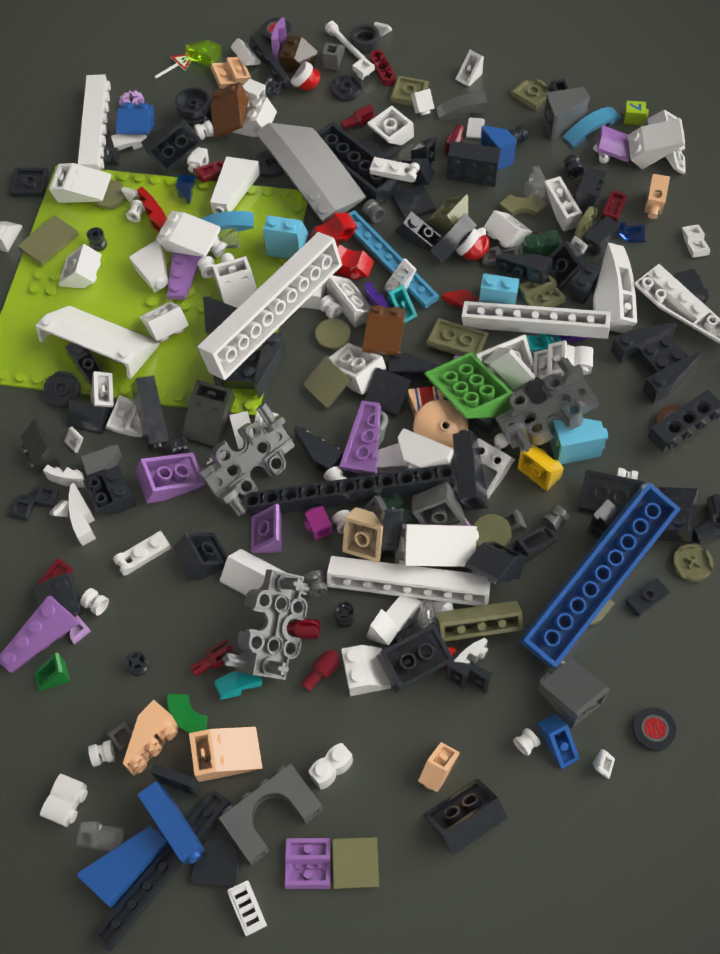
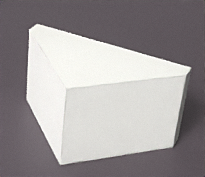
[456,50,484,86]
[90,372,114,407]
[366,609,399,645]

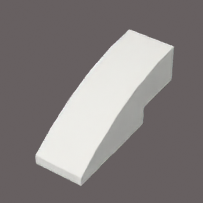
[68,483,96,546]

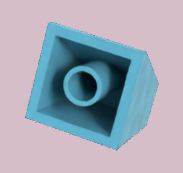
[263,215,308,259]
[479,273,519,305]
[548,418,608,464]

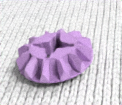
[119,90,144,106]

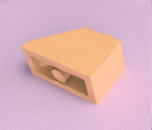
[418,742,460,792]

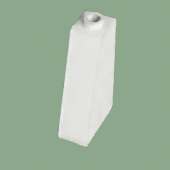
[210,157,260,213]

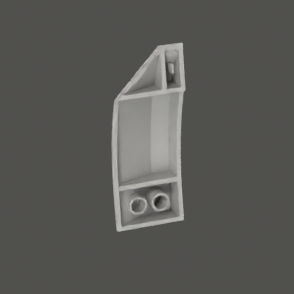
[255,123,366,224]

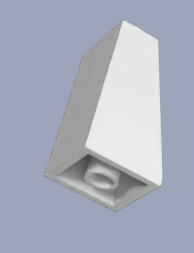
[395,524,479,567]

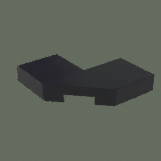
[8,485,60,521]

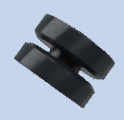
[175,87,212,129]

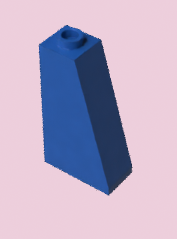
[138,781,204,864]
[77,826,168,909]

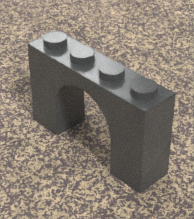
[219,764,323,866]

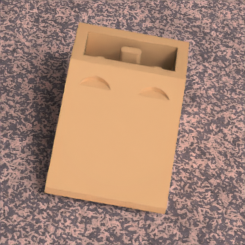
[123,700,179,776]
[189,727,263,782]

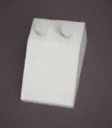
[628,118,685,170]
[156,211,221,257]
[329,343,387,395]

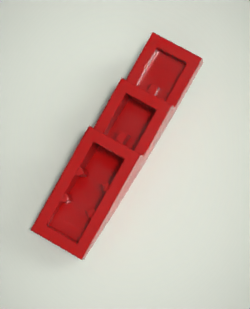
[137,187,167,233]

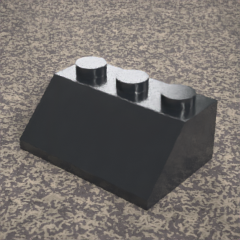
[424,779,508,855]

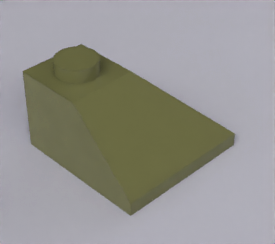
[426,194,468,232]

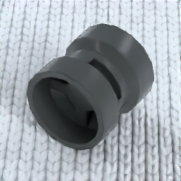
[362,199,386,223]
[541,505,569,532]
[304,570,328,597]

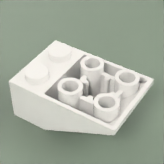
[232,97,277,137]
[49,163,111,203]

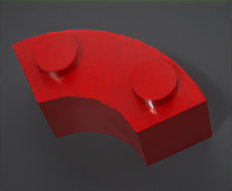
[308,213,358,245]
[334,244,374,280]

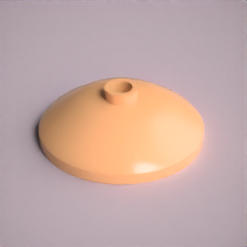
[413,399,468,451]

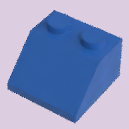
[116,102,155,135]
[480,125,517,170]

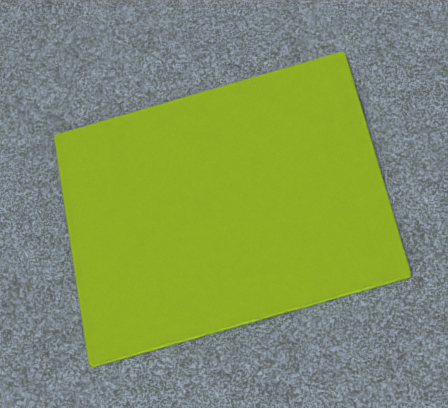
[0,165,308,417]

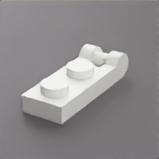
[370,157,420,182]
[113,531,171,575]

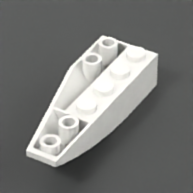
[593,243,637,333]
[634,264,720,344]

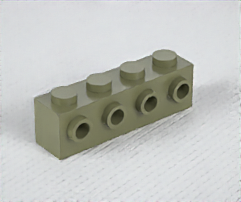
[436,601,523,642]

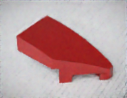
[440,290,479,310]

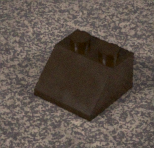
[279,35,318,73]

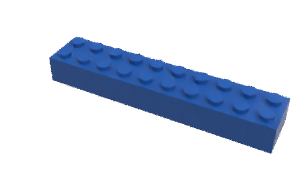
[518,482,681,668]

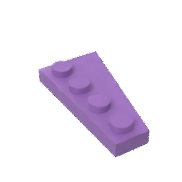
[167,252,202,300]
[339,401,381,475]
[0,596,81,673]

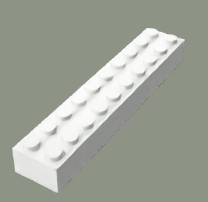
[197,232,342,380]

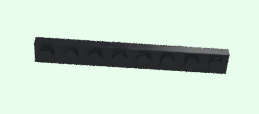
[92,789,231,952]

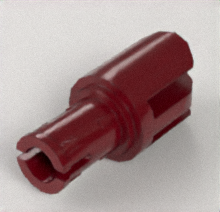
[340,104,376,131]
[444,125,465,157]
[287,619,321,640]
[190,638,236,677]
[301,650,340,692]

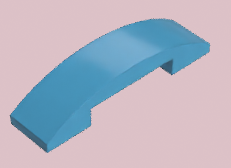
[563,107,622,148]
[201,211,254,232]

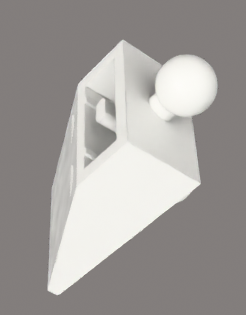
[212,253,257,308]
[452,433,515,499]

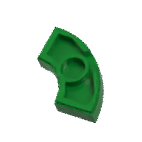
[167,694,208,734]

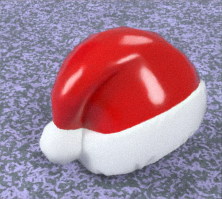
[290,61,320,91]
[455,228,489,261]

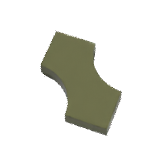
[499,194,547,216]

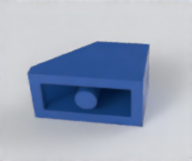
[537,714,580,769]

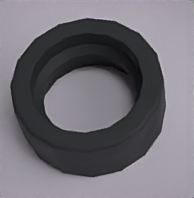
[351,24,380,53]

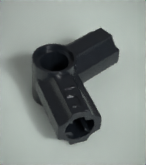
[692,494,720,545]

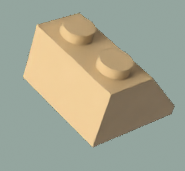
[342,507,383,563]

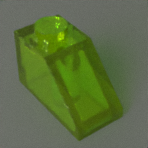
[185,40,222,68]

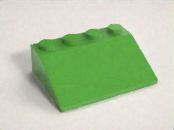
[425,352,513,418]

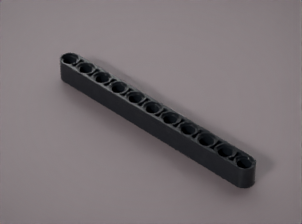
[243,464,456,516]

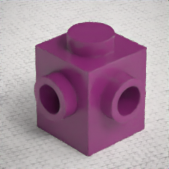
[303,506,333,541]

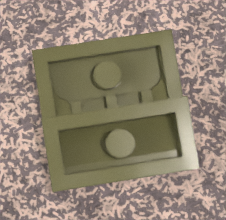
[518,276,566,307]
[303,356,352,408]
[333,837,379,889]

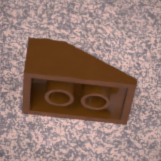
[210,82,250,138]
[362,305,406,356]

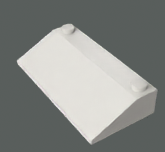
[35,306,160,379]

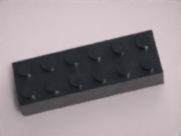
[317,122,401,205]

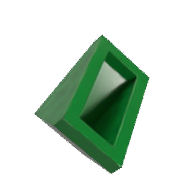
[34,653,70,691]

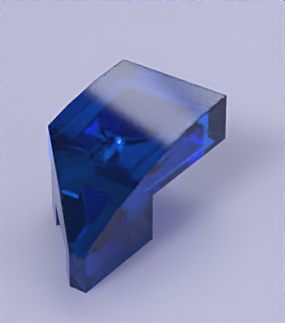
[176,175,196,204]
[618,222,646,243]

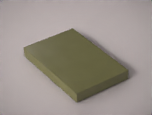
[18,215,79,266]
[426,318,489,356]

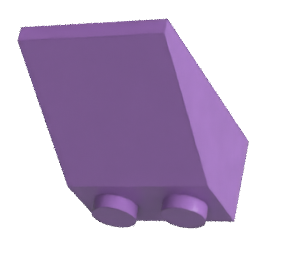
[135,452,205,503]

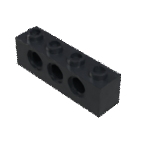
[648,390,720,453]

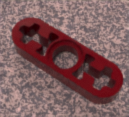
[370,50,395,86]

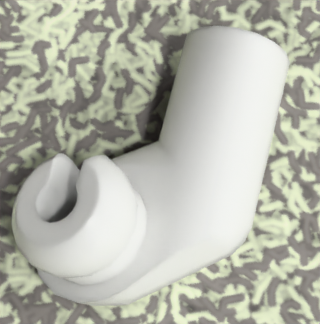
[593,143,610,163]

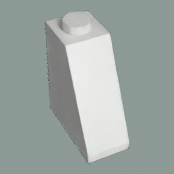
[129,240,169,293]

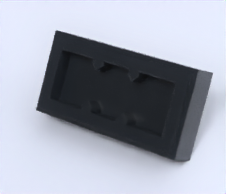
[625,578,671,617]

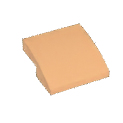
[211,57,251,89]

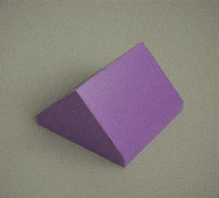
[251,504,281,553]

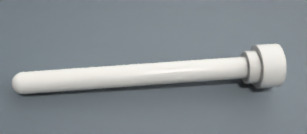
[325,21,366,60]

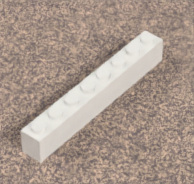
[78,74,111,171]
[462,301,611,339]
[327,556,490,606]

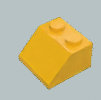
[518,445,564,491]

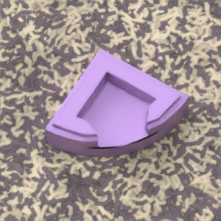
[69,615,91,644]

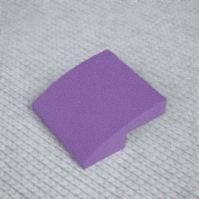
[271,18,287,64]
[597,125,630,162]
[285,838,331,889]

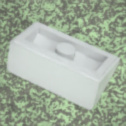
[231,38,261,65]

